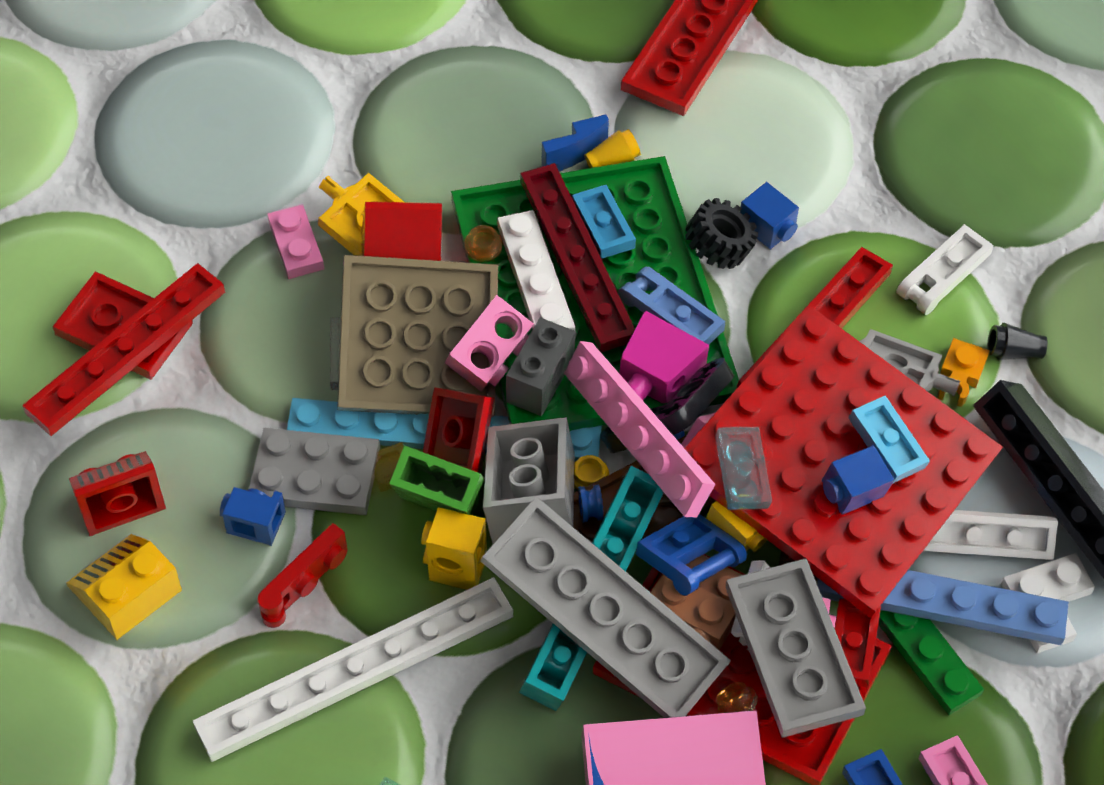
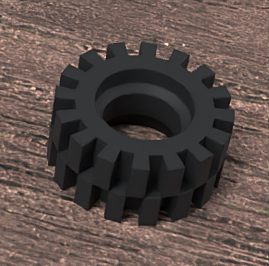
[685,198,758,269]

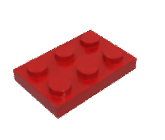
[52,271,193,380]

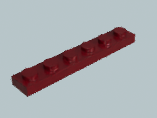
[520,163,635,352]

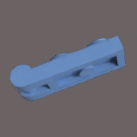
[618,266,725,344]

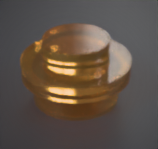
[464,225,502,261]
[716,682,758,714]

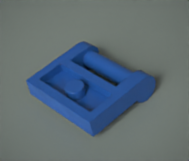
[636,514,747,596]

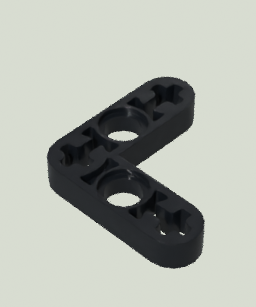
[600,358,734,453]

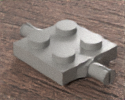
[859,329,960,396]

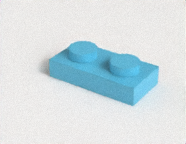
[848,396,930,484]

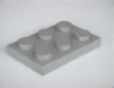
[249,428,381,515]

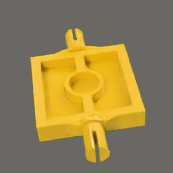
[318,173,404,256]

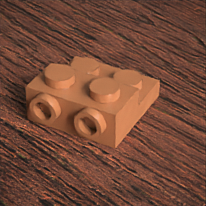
[651,555,742,650]

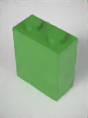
[389,445,485,517]

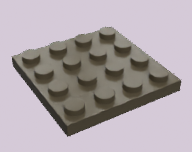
[337,255,498,417]

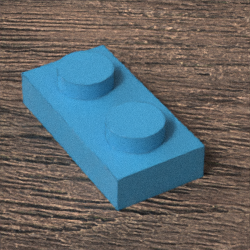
[572,185,636,259]

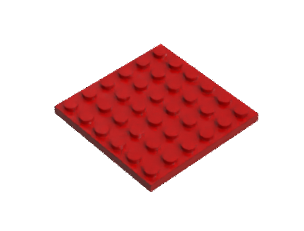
[684,306,1003,618]

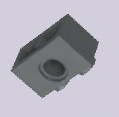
[506,317,576,417]

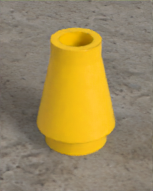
[584,129,641,168]

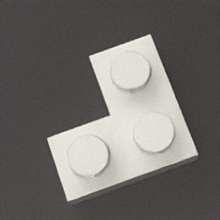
[1000,553,1095,653]

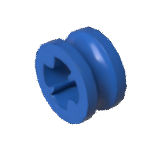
[578,484,603,523]

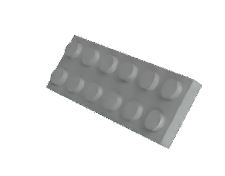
[481,496,731,718]

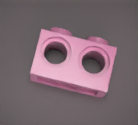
[445,295,534,391]

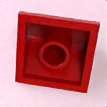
[423,387,495,473]

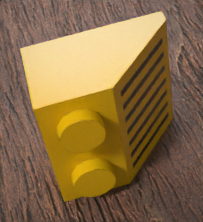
[66,534,182,640]

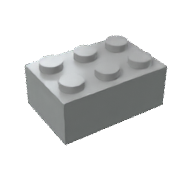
[483,417,575,543]

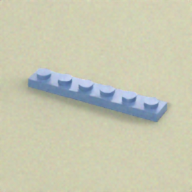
[817,570,1069,645]

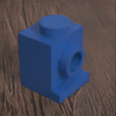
[220,487,286,546]

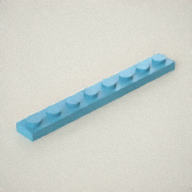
[287,398,602,461]

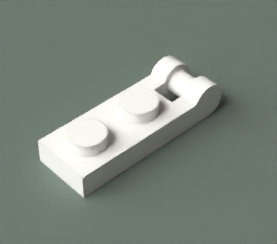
[896,224,994,315]

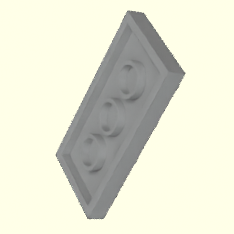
[726,558,866,738]

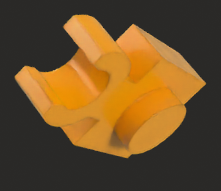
[938,338,990,407]

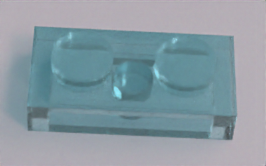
[715,427,772,510]

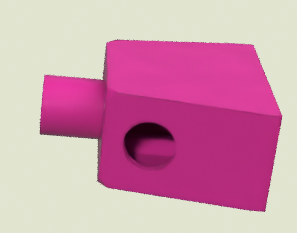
[619,311,709,403]

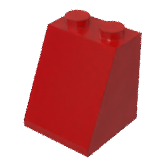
[361,202,442,261]

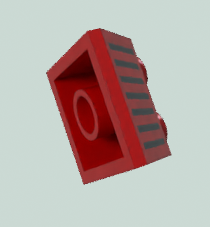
[69,451,166,536]

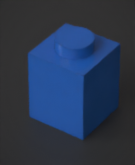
[740,181,799,250]
[821,445,895,515]

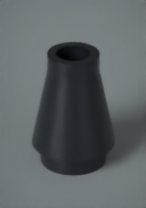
[987,323,1048,360]

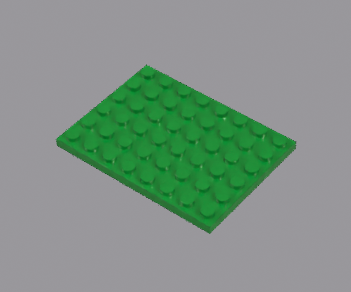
[451,156,739,431]

